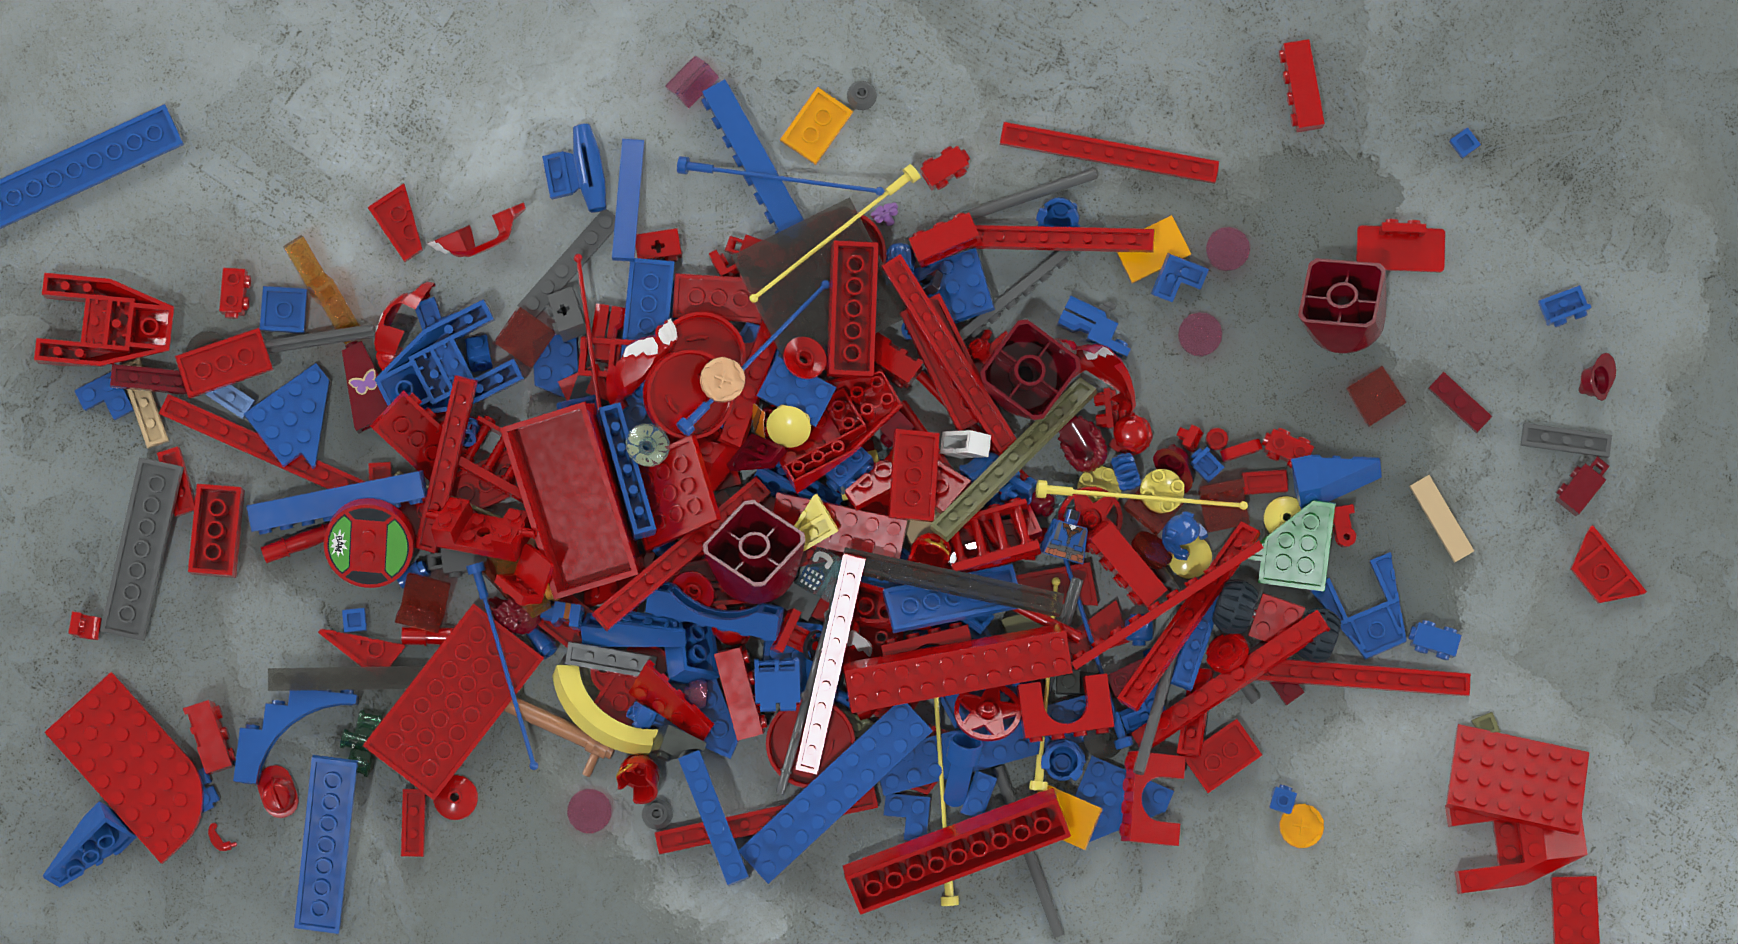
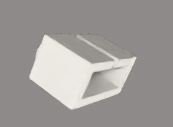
[940,430,991,458]

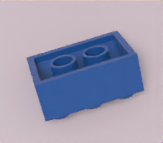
[665,621,720,683]

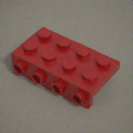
[370,390,467,482]

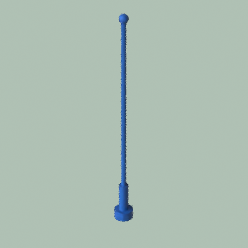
[677,156,884,196]
[676,280,830,436]
[1063,559,1133,750]
[466,561,538,770]

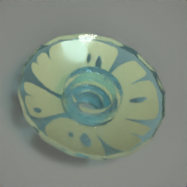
[626,424,670,466]

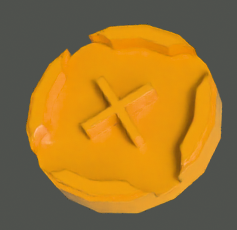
[1279,804,1324,848]

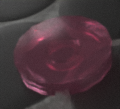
[1206,227,1250,271]
[1178,312,1222,357]
[567,789,612,834]

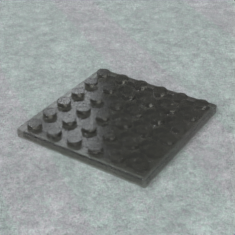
[731,197,906,363]

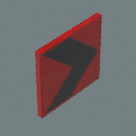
[558,363,610,407]

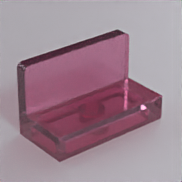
[665,56,719,108]

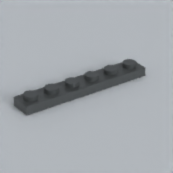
[517,209,615,321]

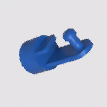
[944,731,983,807]

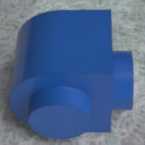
[626,701,658,729]

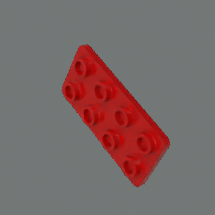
[1356,219,1445,273]

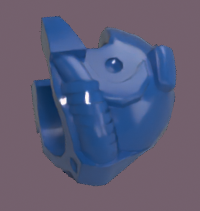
[1036,197,1080,227]
[1162,511,1208,560]
[1041,739,1086,781]

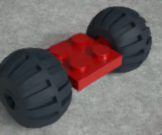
[1212,579,1341,663]

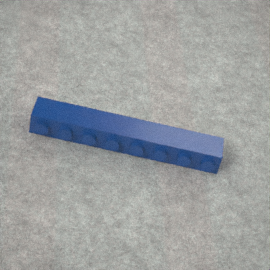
[701,79,807,247]
[246,470,427,535]

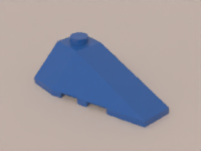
[43,801,137,887]

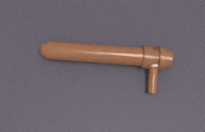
[505,697,615,777]

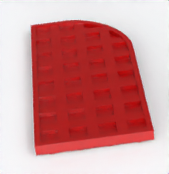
[44,672,204,864]

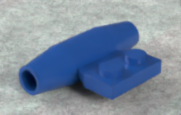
[542,124,606,213]

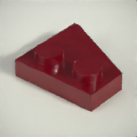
[727,433,787,471]

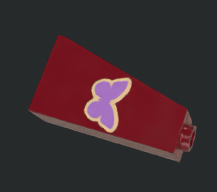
[342,340,388,434]

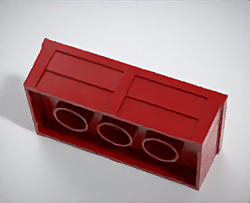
[500,402,645,600]

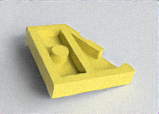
[794,494,839,551]

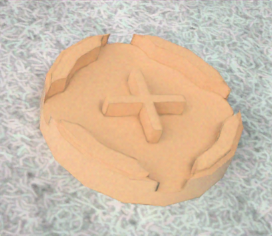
[700,357,745,403]

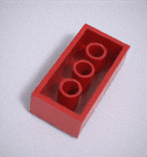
[188,484,245,578]
[1086,520,1168,607]

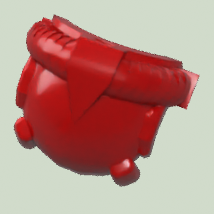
[1108,411,1153,456]

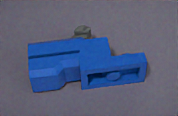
[1057,296,1131,360]

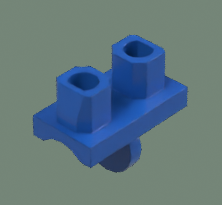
[999,471,1037,505]

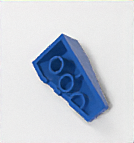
[1291,455,1382,509]

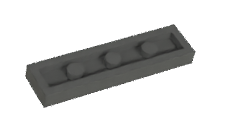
[1520,423,1612,458]
[565,641,657,676]

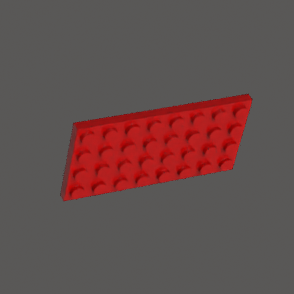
[362,603,544,800]

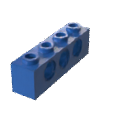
[754,462,843,505]

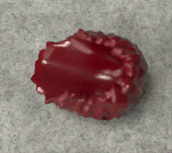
[1058,416,1107,473]
[484,596,544,634]

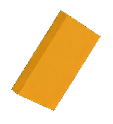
[780,87,853,165]
[1116,215,1191,284]
[1036,785,1103,850]

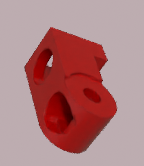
[1333,504,1356,548]

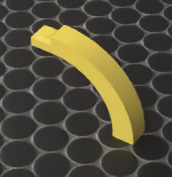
[552,665,658,756]

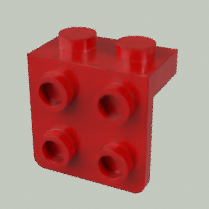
[494,544,554,606]

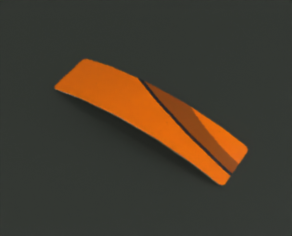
[752,403,765,438]

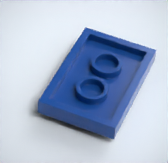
[756,356,836,427]

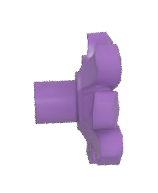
[871,202,898,226]

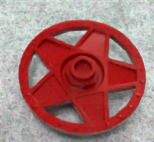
[1058,486,1123,552]
[954,686,1021,741]

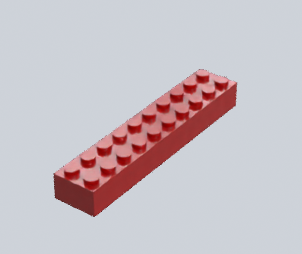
[842,623,1073,713]
[842,788,1071,915]

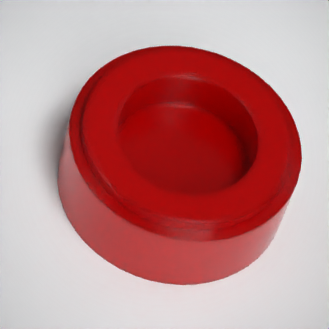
[1205,428,1228,451]

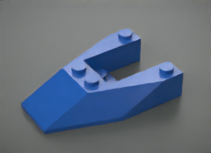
[374,299,525,413]

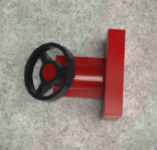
[770,608,822,661]

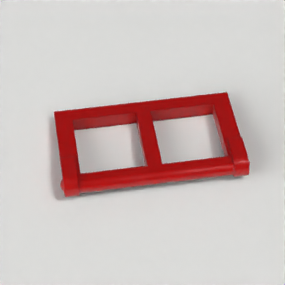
[578,336,636,378]

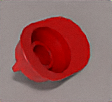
[257,765,299,818]

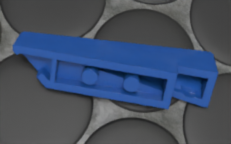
[581,611,686,647]

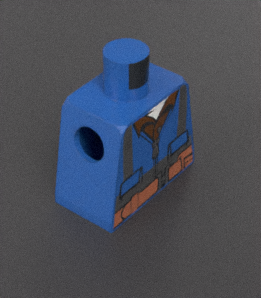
[1040,509,1088,564]

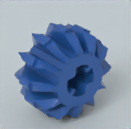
[1111,453,1141,491]

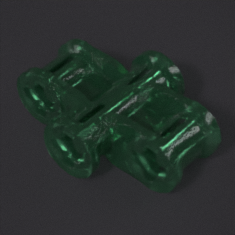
[340,709,383,777]

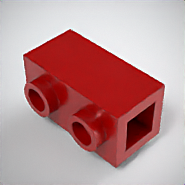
[920,145,970,191]
[219,268,251,319]
[1262,428,1314,468]

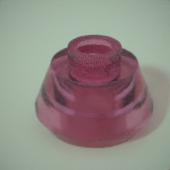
[684,678,707,709]

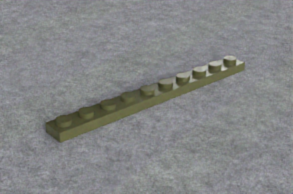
[930,377,1097,542]

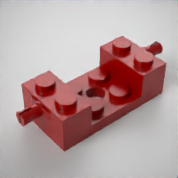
[425,497,537,562]

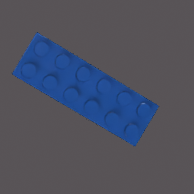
[882,564,1024,633]

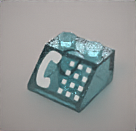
[796,547,842,603]

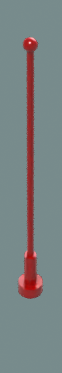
[574,254,611,460]

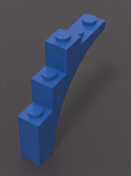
[233,676,359,785]

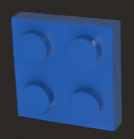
[260,286,308,334]

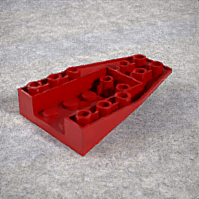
[762,370,903,494]

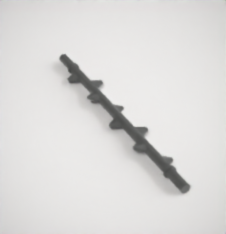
[775,577,838,795]

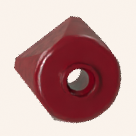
[1298,258,1386,353]
[980,319,1081,420]
[703,500,805,604]

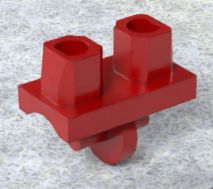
[1094,388,1125,430]

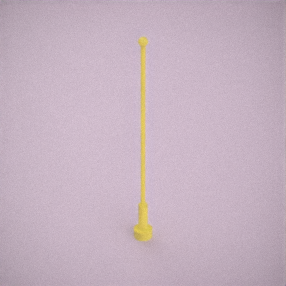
[749,164,921,303]
[1036,480,1248,510]
[1029,577,1061,791]
[934,698,959,906]

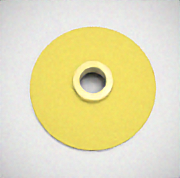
[1264,496,1301,533]

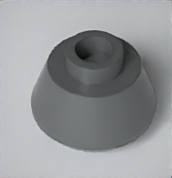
[847,81,877,110]
[642,799,672,830]

